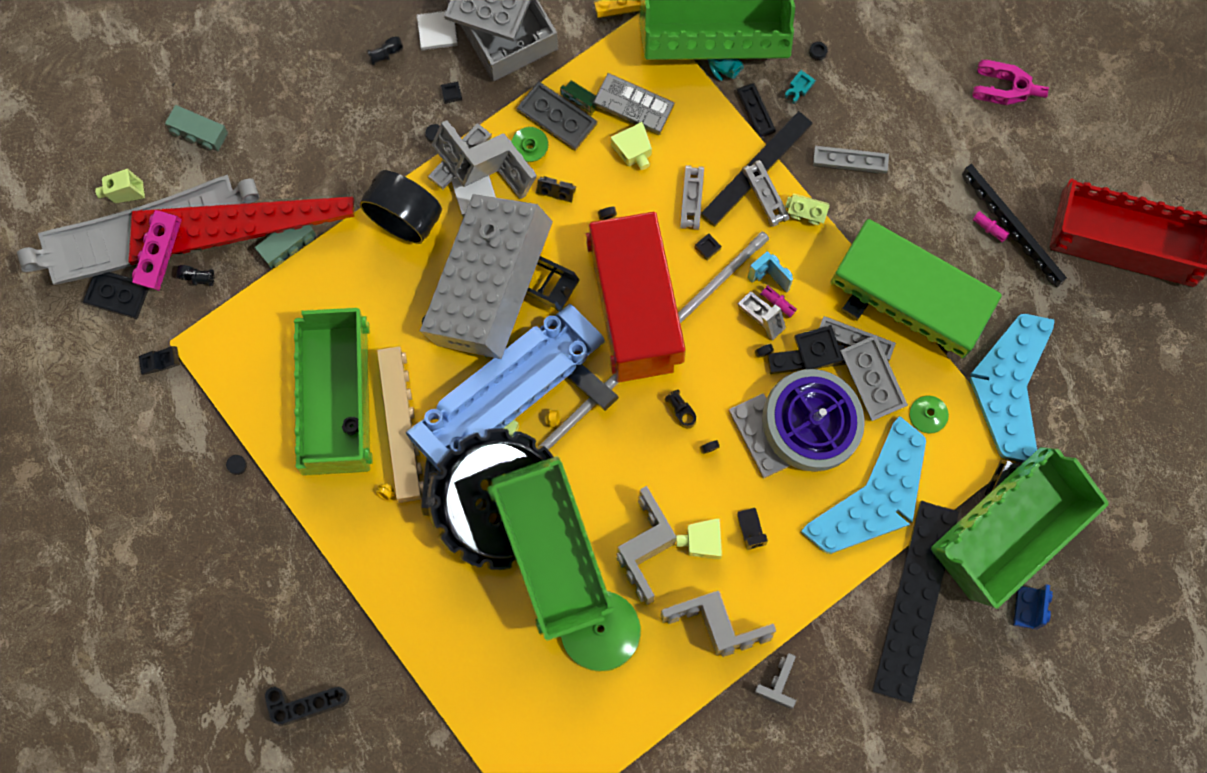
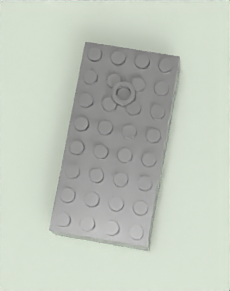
[420,194,553,359]

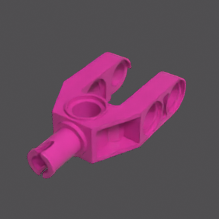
[972,60,1049,105]

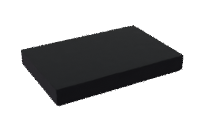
[83,272,149,319]

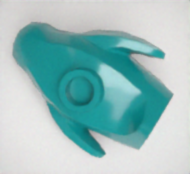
[707,59,744,81]

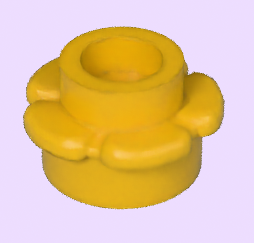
[545,409,560,428]
[376,483,395,501]

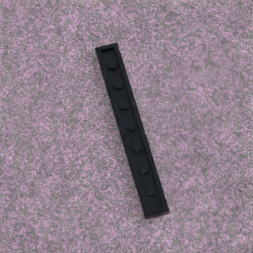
[701,111,813,227]

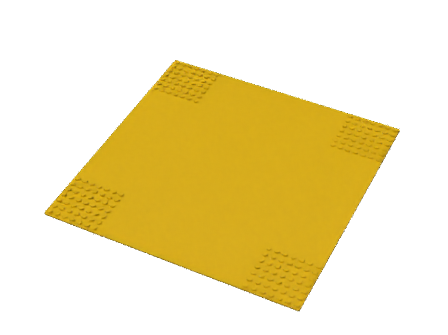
[170,13,1016,773]

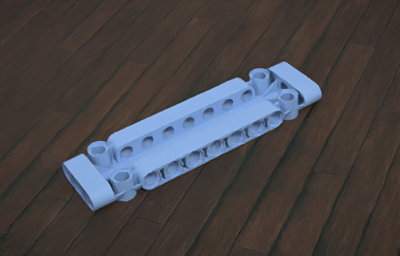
[406,304,605,472]

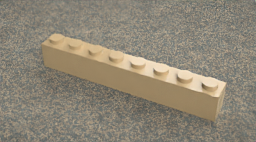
[377,346,424,503]

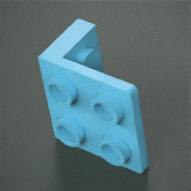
[747,251,793,292]

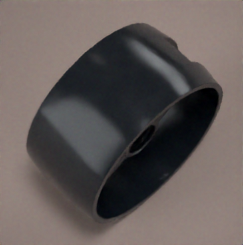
[360,170,442,244]

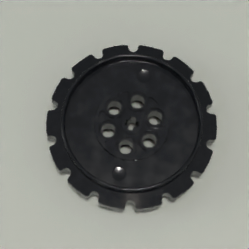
[428,428,554,570]

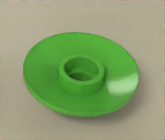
[512,127,548,162]
[910,396,949,433]

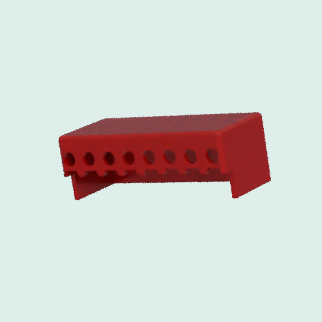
[1049,178,1207,287]
[586,211,686,382]

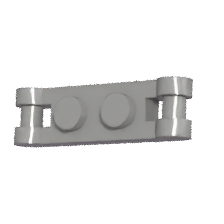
[742,160,790,227]
[680,165,704,230]

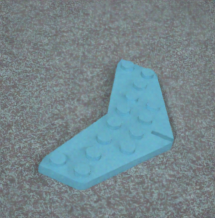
[969,314,1054,462]
[801,416,926,554]

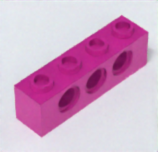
[132,210,182,291]

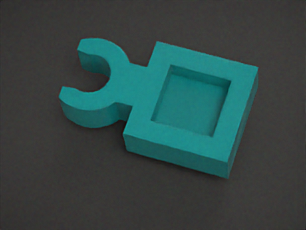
[785,70,816,104]

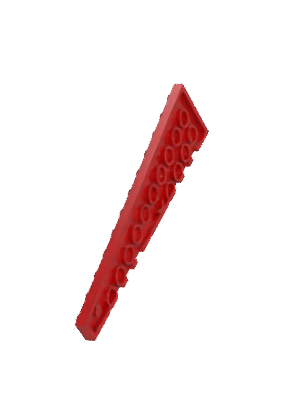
[129,197,355,265]

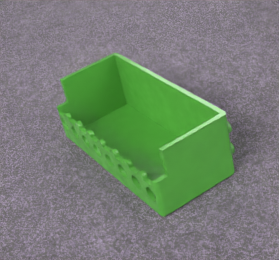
[639,0,795,60]
[831,219,1002,359]
[294,308,373,475]
[931,447,1109,608]
[488,456,613,640]

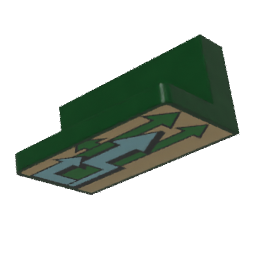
[560,80,597,116]

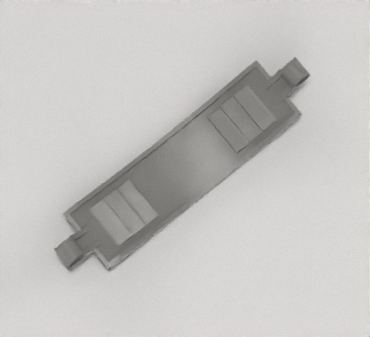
[17,175,259,285]

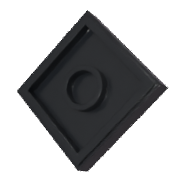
[794,325,843,370]

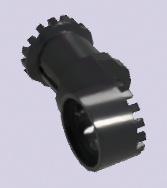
[367,36,403,66]
[176,265,215,286]
[665,389,696,428]

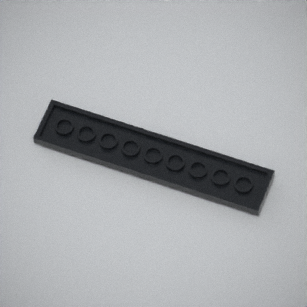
[872,501,959,703]

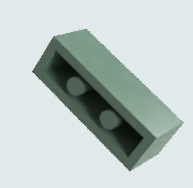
[165,105,228,151]
[255,225,316,270]

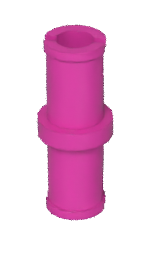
[972,211,1010,243]
[760,285,797,318]

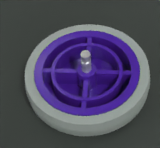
[762,369,865,472]

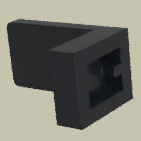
[737,508,768,550]

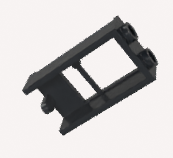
[526,256,580,311]

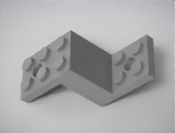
[431,120,537,199]
[616,486,676,605]
[660,590,776,657]

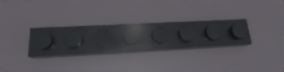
[962,163,1067,288]

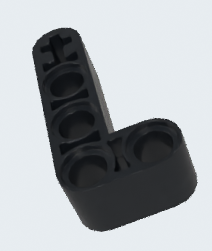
[265,687,349,726]

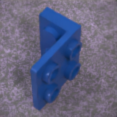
[1013,584,1053,630]

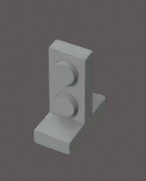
[737,291,786,341]
[754,653,796,709]

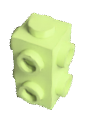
[785,193,830,225]

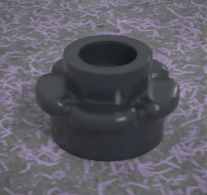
[342,417,359,436]

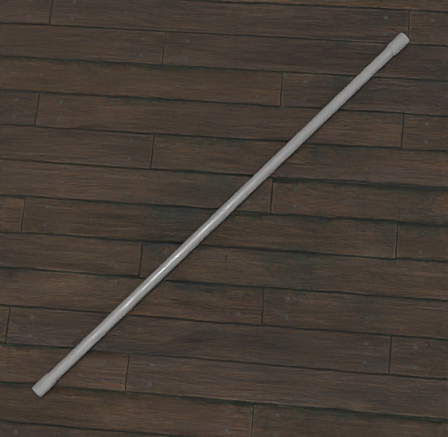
[476,231,769,509]

